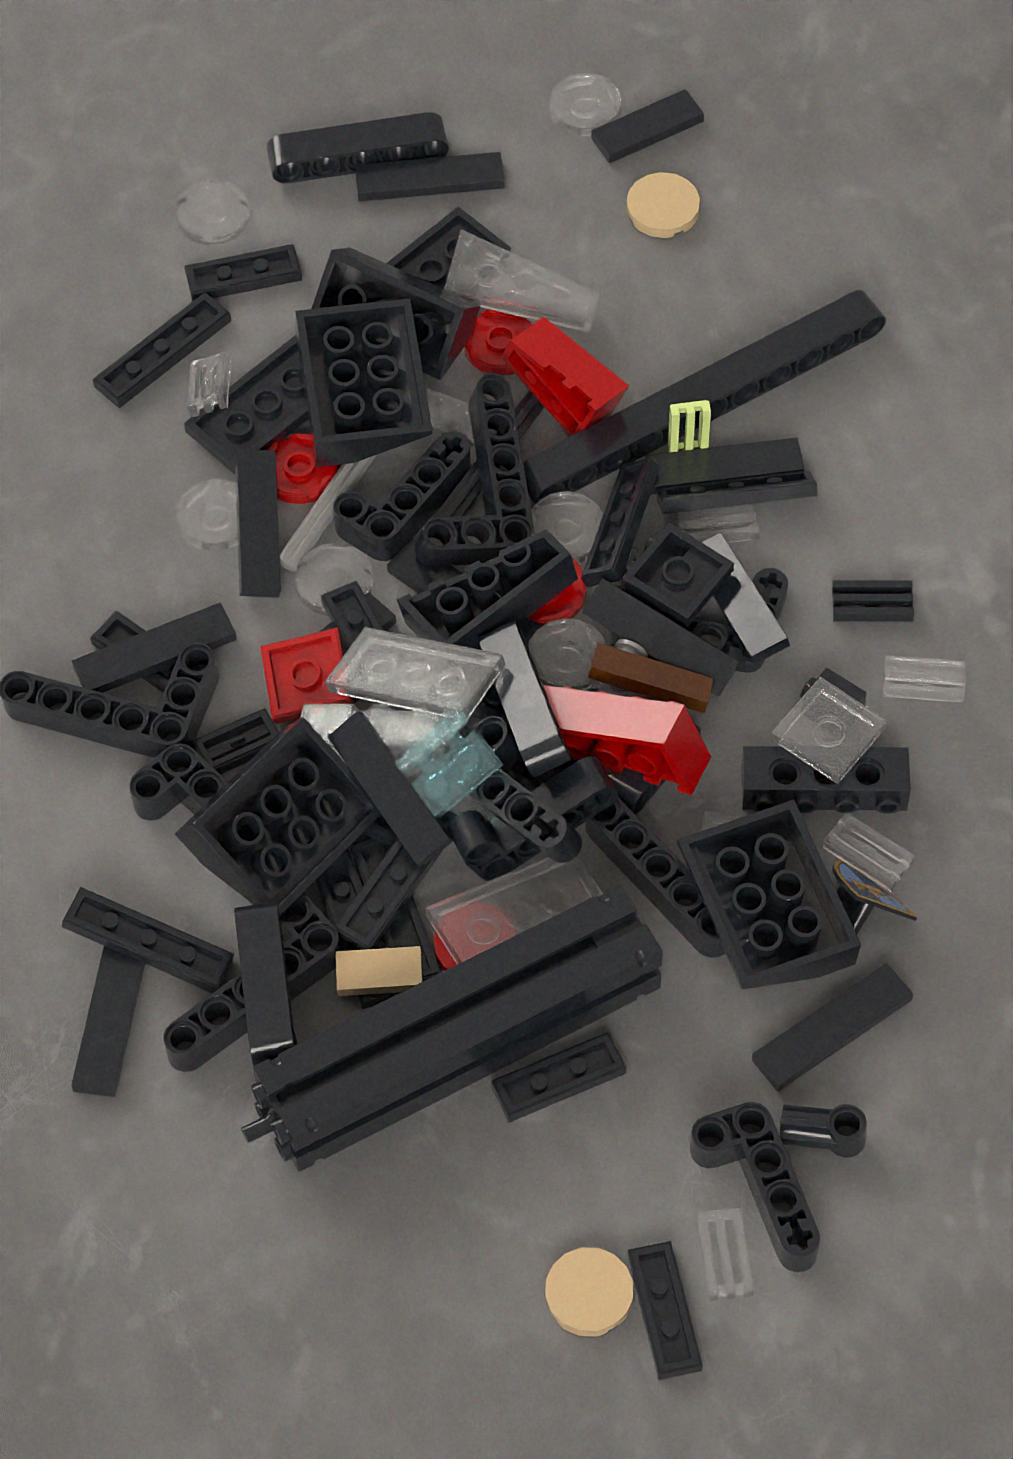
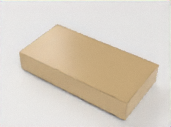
[335,946,422,996]

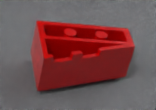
[501,317,629,437]

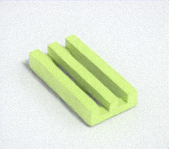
[668,400,711,453]

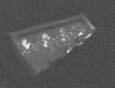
[444,229,599,332]

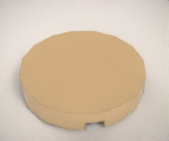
[626,172,700,238]
[545,1247,633,1336]

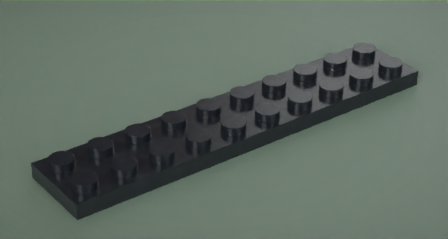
[184,206,511,474]

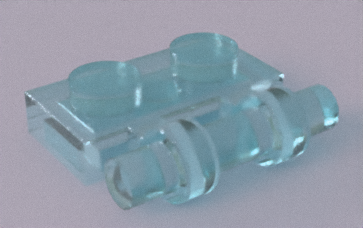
[395,709,503,818]

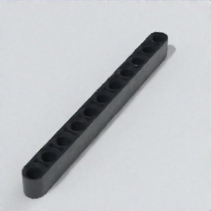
[523,290,886,507]

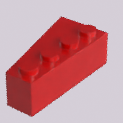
[544,685,711,796]

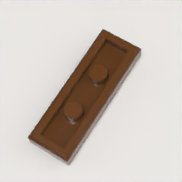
[588,643,713,713]

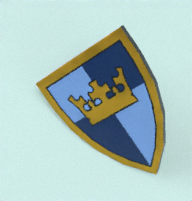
[832,859,917,934]

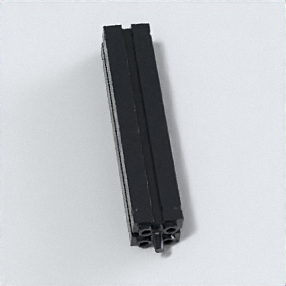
[240,884,663,1172]

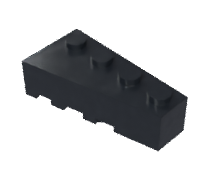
[396,529,578,674]

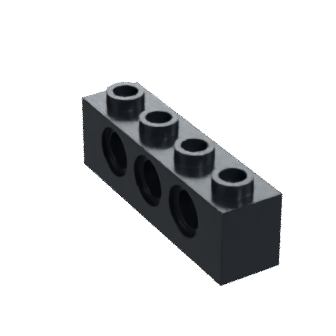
[741,746,911,814]

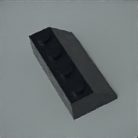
[311,247,481,380]

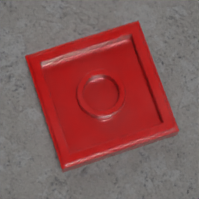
[260,627,353,724]

